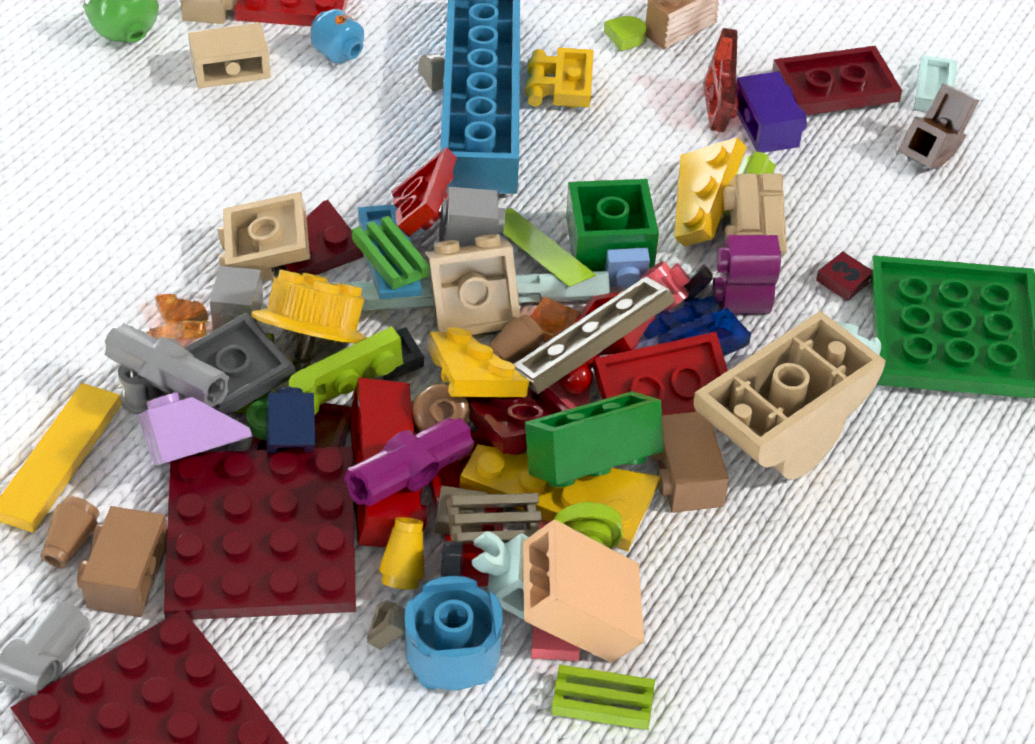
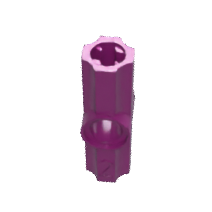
[344,417,474,506]

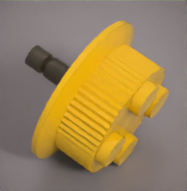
[251,270,368,372]

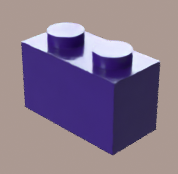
[733,71,807,153]

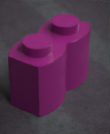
[712,235,781,314]

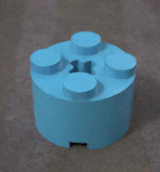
[405,576,503,690]

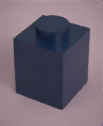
[265,387,315,454]

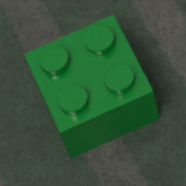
[566,179,659,271]

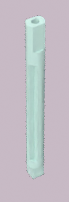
[333,271,610,311]

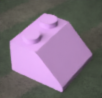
[138,392,252,466]

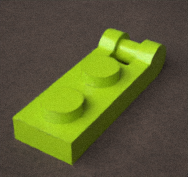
[289,326,403,415]

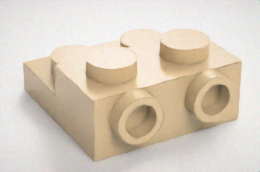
[218,192,310,281]
[425,234,521,335]

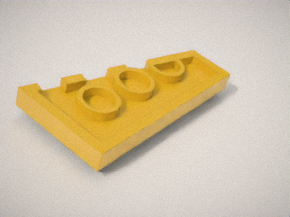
[459,444,661,552]

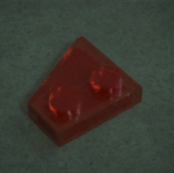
[703,28,738,132]

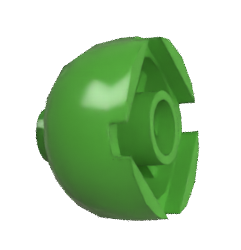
[83,0,159,42]

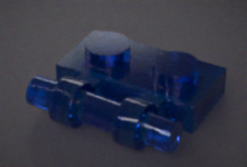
[643,295,751,356]

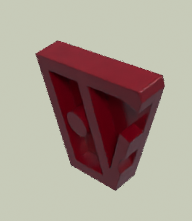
[279,200,364,275]

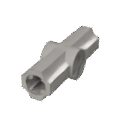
[104,323,229,407]

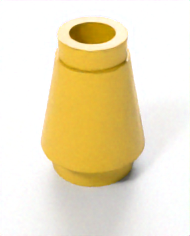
[378,517,425,590]

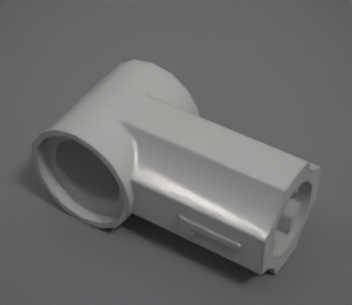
[0,600,91,696]

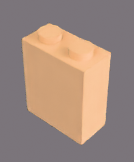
[523,519,644,663]

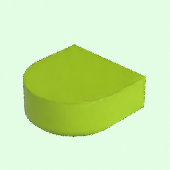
[604,16,647,51]

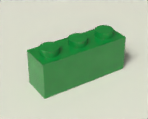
[525,391,664,487]

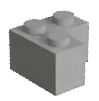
[439,187,505,247]

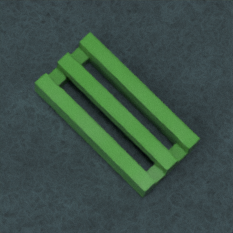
[352,216,430,290]

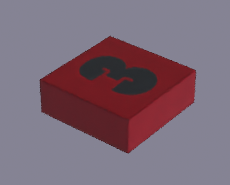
[816,251,872,301]

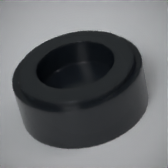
[441,541,464,577]

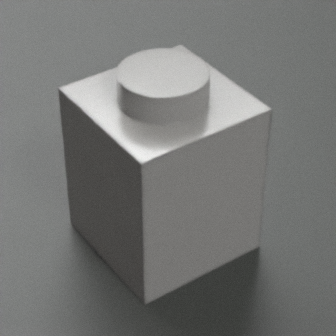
[209,266,263,331]

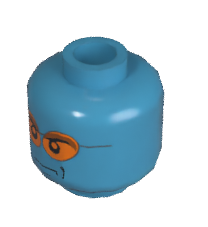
[310,9,364,64]

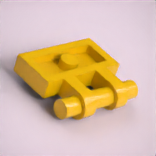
[525,47,594,108]

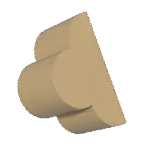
[694,310,886,480]

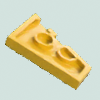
[674,137,747,246]

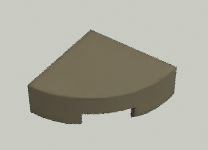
[418,53,445,91]
[366,600,405,650]

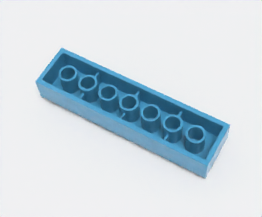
[440,0,520,194]

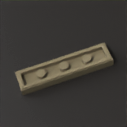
[514,277,675,394]

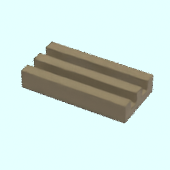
[446,493,542,545]

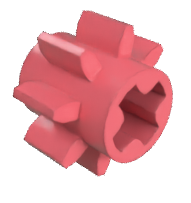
[640,261,690,312]

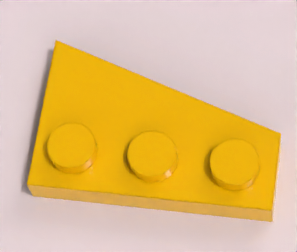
[426,327,530,397]

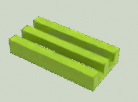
[551,664,656,730]

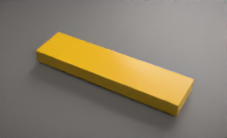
[0,383,122,533]

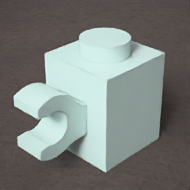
[472,532,529,619]

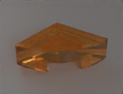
[155,294,209,334]
[146,321,207,342]

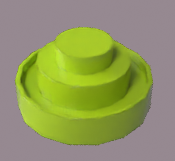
[555,502,623,549]

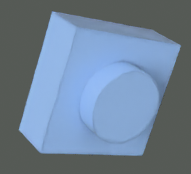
[604,248,650,288]

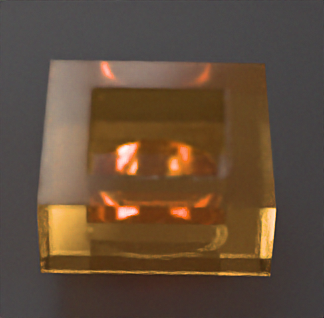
[530,297,581,343]

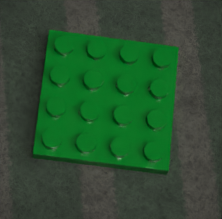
[870,255,1035,398]

